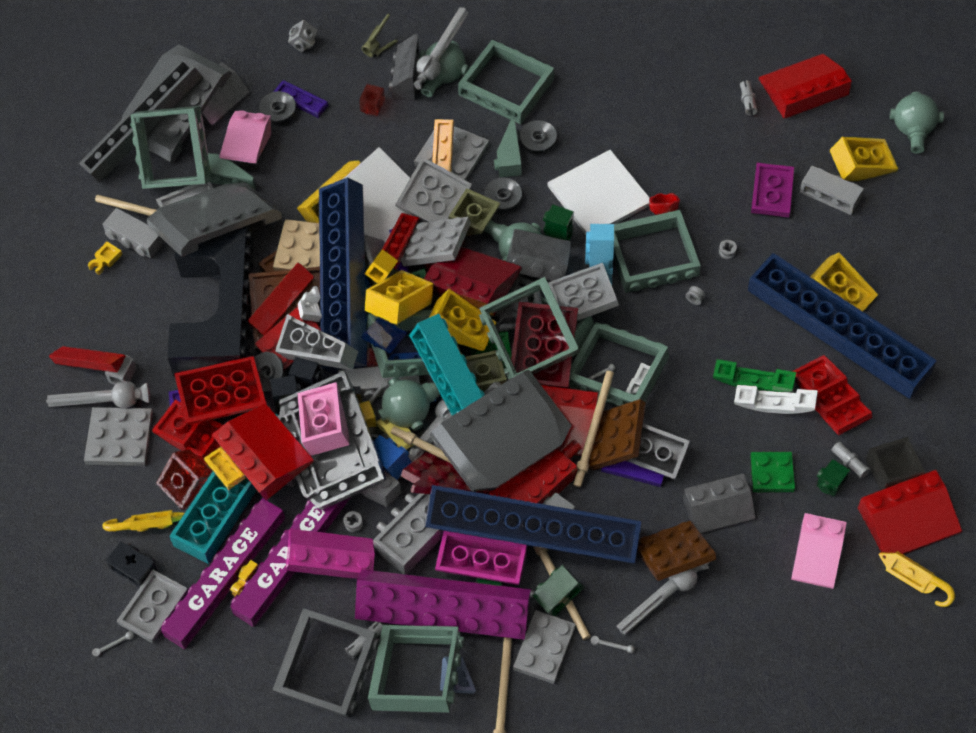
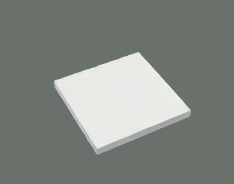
[345,147,413,242]
[548,150,649,235]

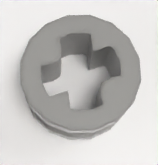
[719,240,737,259]
[685,286,705,305]
[344,511,363,532]

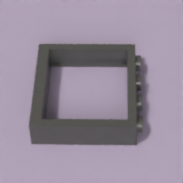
[273,608,380,718]

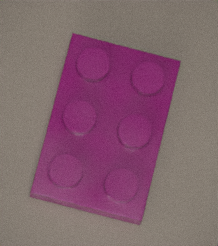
[751,163,794,217]

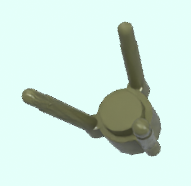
[361,14,397,57]

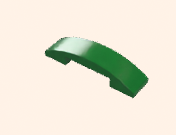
[713,359,796,392]

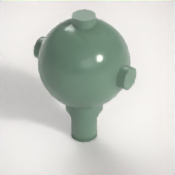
[419,41,469,97]
[890,92,944,154]
[484,220,542,261]
[378,377,440,431]

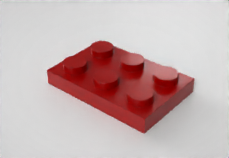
[255,307,321,372]

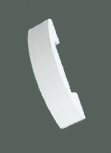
[734,385,818,414]

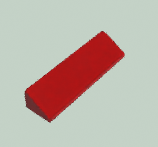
[382,213,419,270]
[248,262,314,336]
[49,346,126,373]

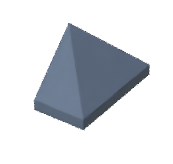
[440,656,476,694]

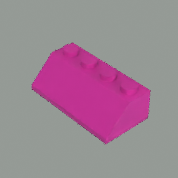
[285,529,375,579]
[435,531,527,585]

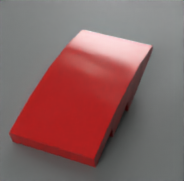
[792,355,872,436]
[152,400,223,465]

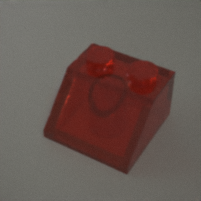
[156,449,212,510]

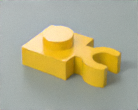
[88,242,123,275]
[230,560,258,596]

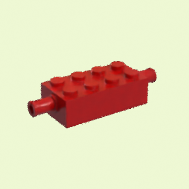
[490,440,581,504]

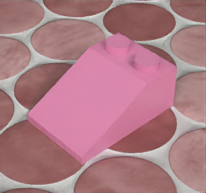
[220,111,271,163]
[298,383,350,456]
[791,513,847,589]

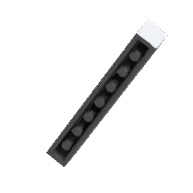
[79,57,203,183]

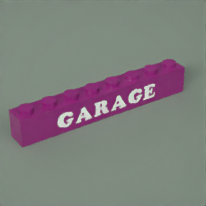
[230,497,351,627]
[161,498,285,650]

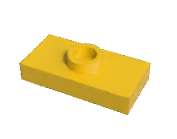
[204,447,245,490]

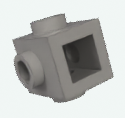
[288,20,317,52]

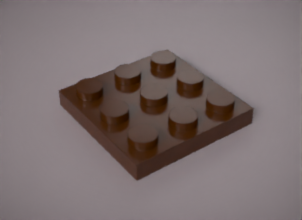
[588,399,646,470]
[637,520,716,581]

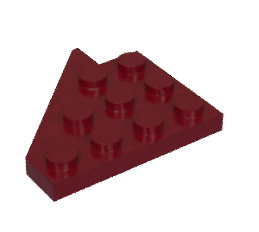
[401,452,492,495]

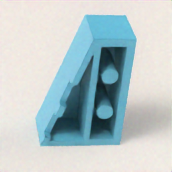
[585,224,614,285]

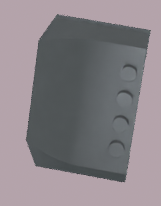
[122,44,232,164]
[147,183,282,257]
[430,370,572,492]
[278,371,386,510]

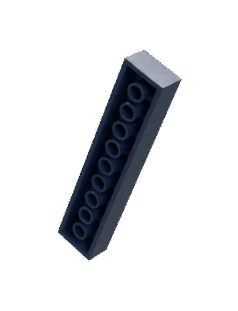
[319,177,367,375]
[748,253,937,399]
[424,485,641,563]

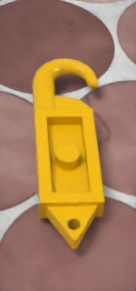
[103,510,185,532]
[879,551,955,607]

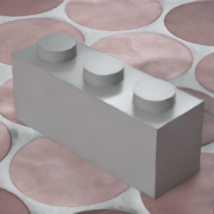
[800,166,864,215]
[103,208,165,259]

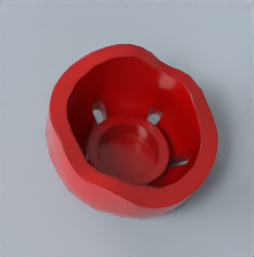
[649,193,680,215]

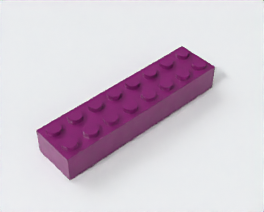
[355,570,531,639]

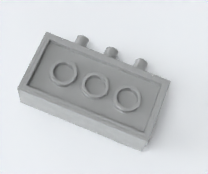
[373,493,445,575]

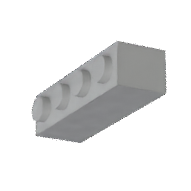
[338,365,420,400]

